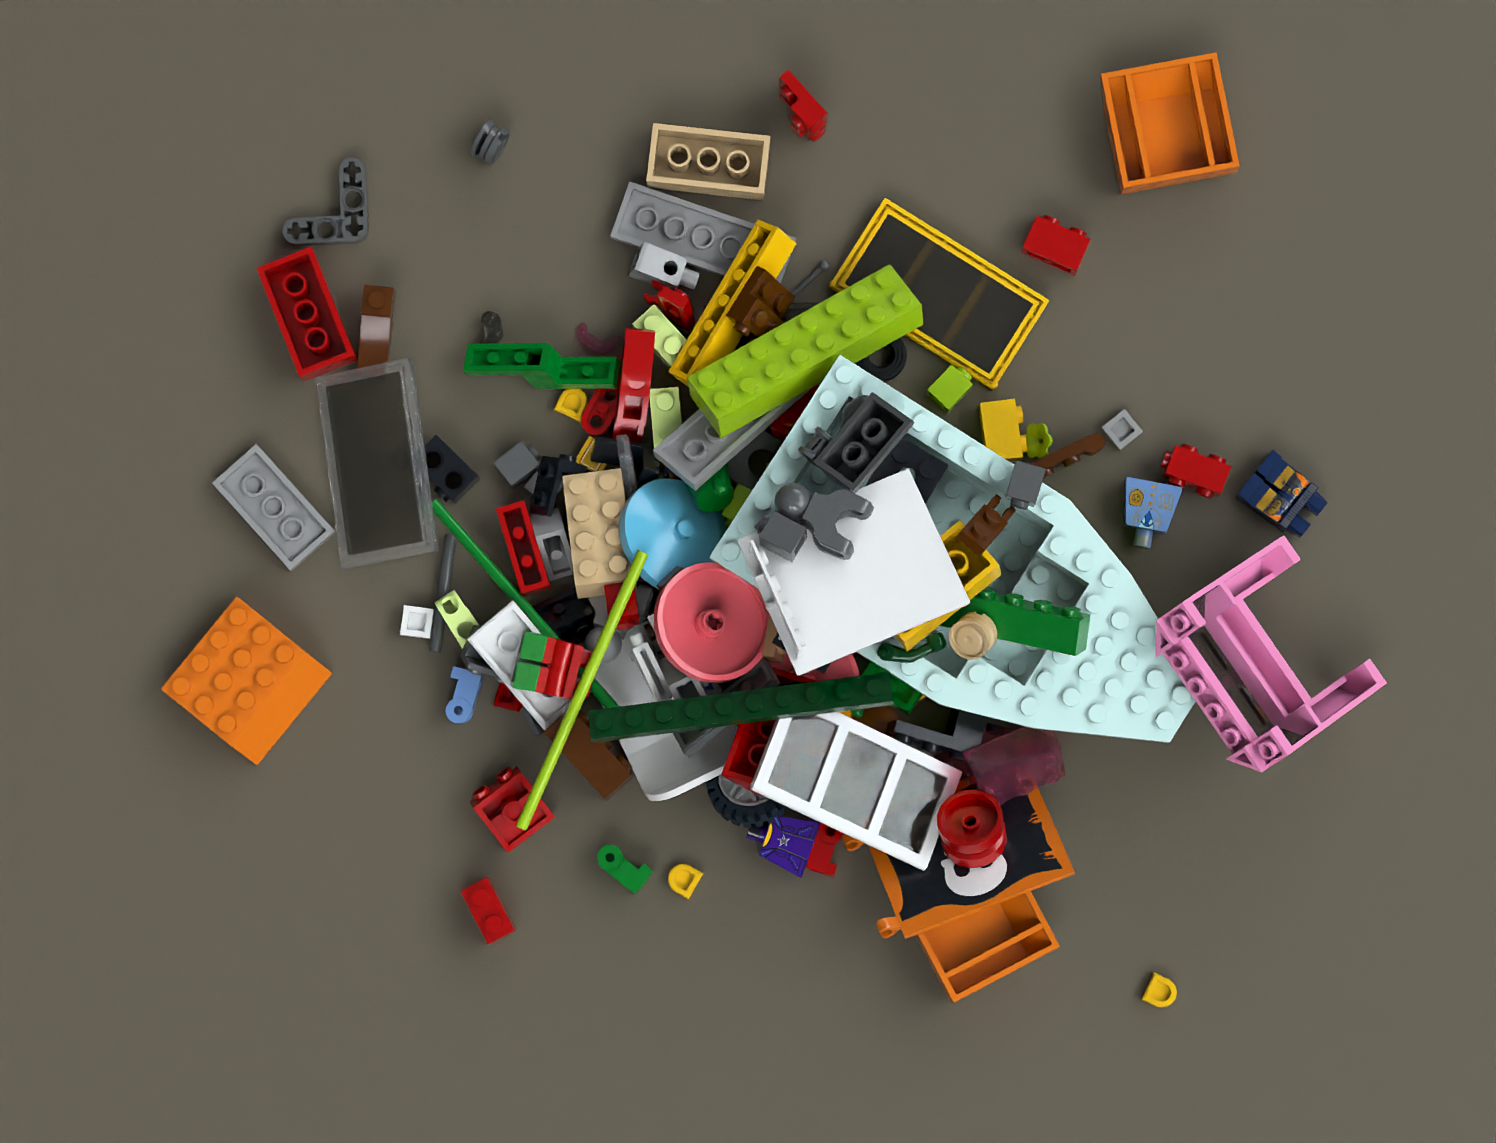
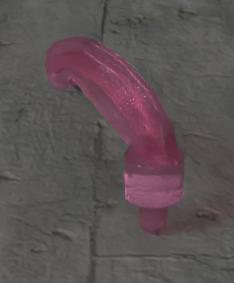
[577,323,621,354]

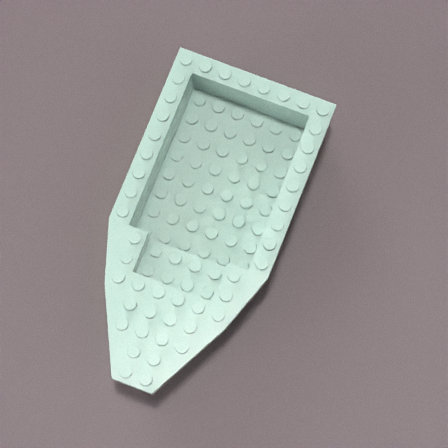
[709,355,1196,743]

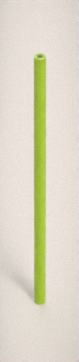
[515,550,648,831]

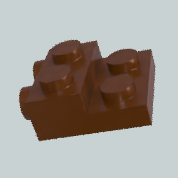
[726,266,795,342]

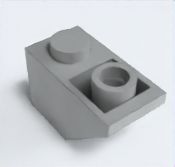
[658,657,709,699]

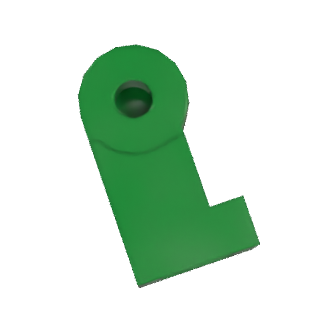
[597,845,654,895]

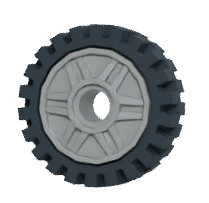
[706,769,796,828]

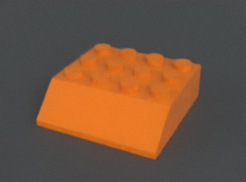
[1100,52,1240,195]
[161,596,333,766]
[915,891,1060,1003]

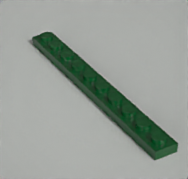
[588,672,893,743]

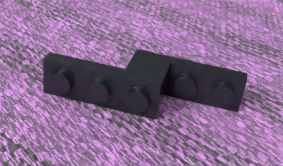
[885,708,1044,762]

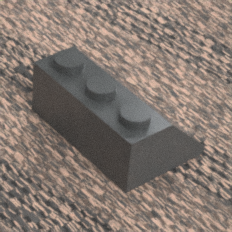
[813,392,915,493]

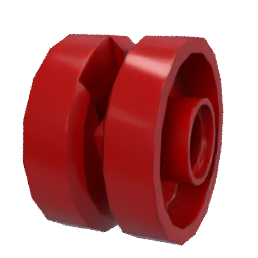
[937,789,1007,868]

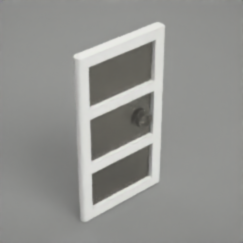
[750,712,962,871]

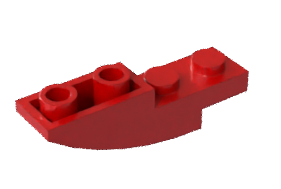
[611,328,655,443]

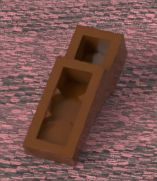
[356,285,396,380]

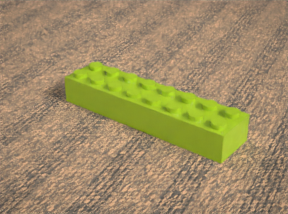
[687,264,923,439]

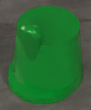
[685,462,734,513]

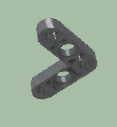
[282,157,369,246]

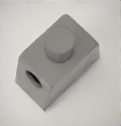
[628,242,700,290]

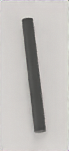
[429,534,456,653]

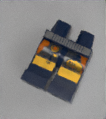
[1235,450,1328,538]

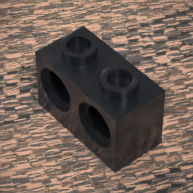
[411,435,480,504]

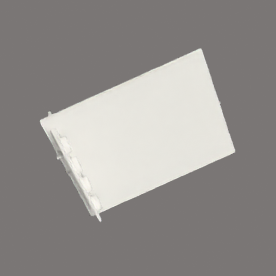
[738,469,970,676]

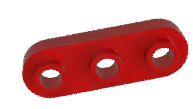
[581,354,622,436]

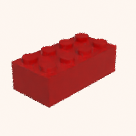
[256,246,358,382]

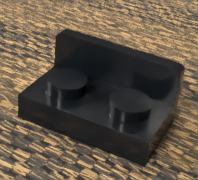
[532,588,595,641]

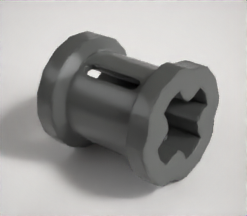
[798,426,833,467]

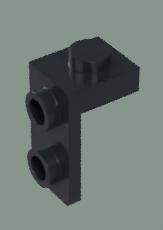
[590,437,659,489]
[529,454,587,517]

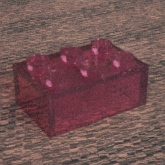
[963,727,1065,806]

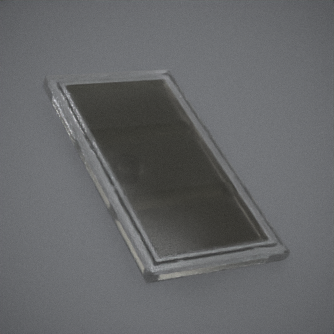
[316,358,439,570]

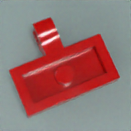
[643,280,696,332]

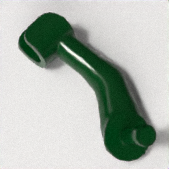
[877,632,946,663]

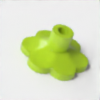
[1025,423,1053,458]

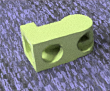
[434,590,480,649]

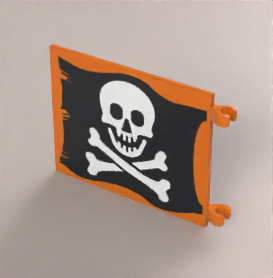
[842,756,1075,939]

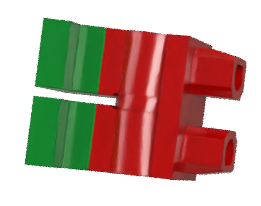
[510,630,592,699]

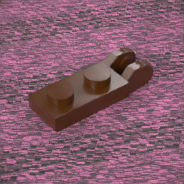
[1030,433,1106,479]
[956,494,1016,557]

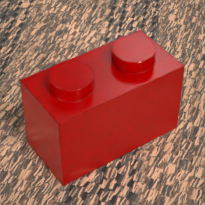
[1021,215,1091,276]
[460,877,517,945]

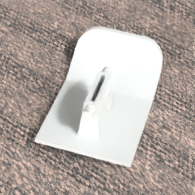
[595,621,738,801]

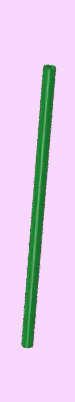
[428,499,620,708]

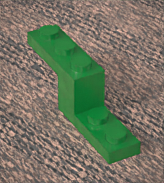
[463,343,621,389]

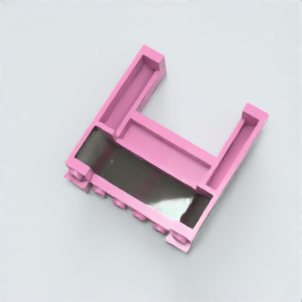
[1156,535,1387,772]

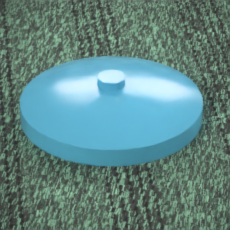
[619,479,727,589]

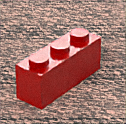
[496,500,552,597]

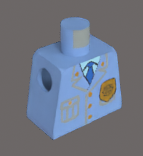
[1123,477,1183,549]

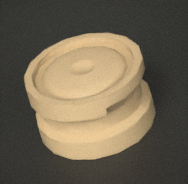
[949,611,997,660]

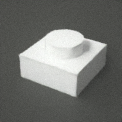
[400,605,434,639]

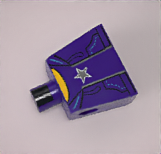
[746,816,820,878]

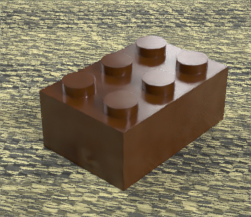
[544,710,633,801]

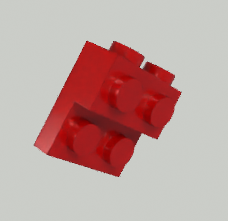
[779,69,828,142]
[470,766,555,853]

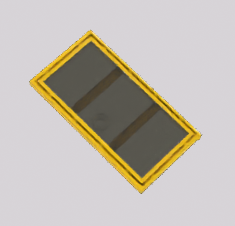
[829,198,1050,390]

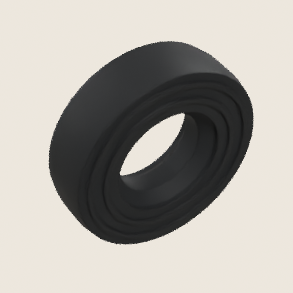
[855,338,907,382]

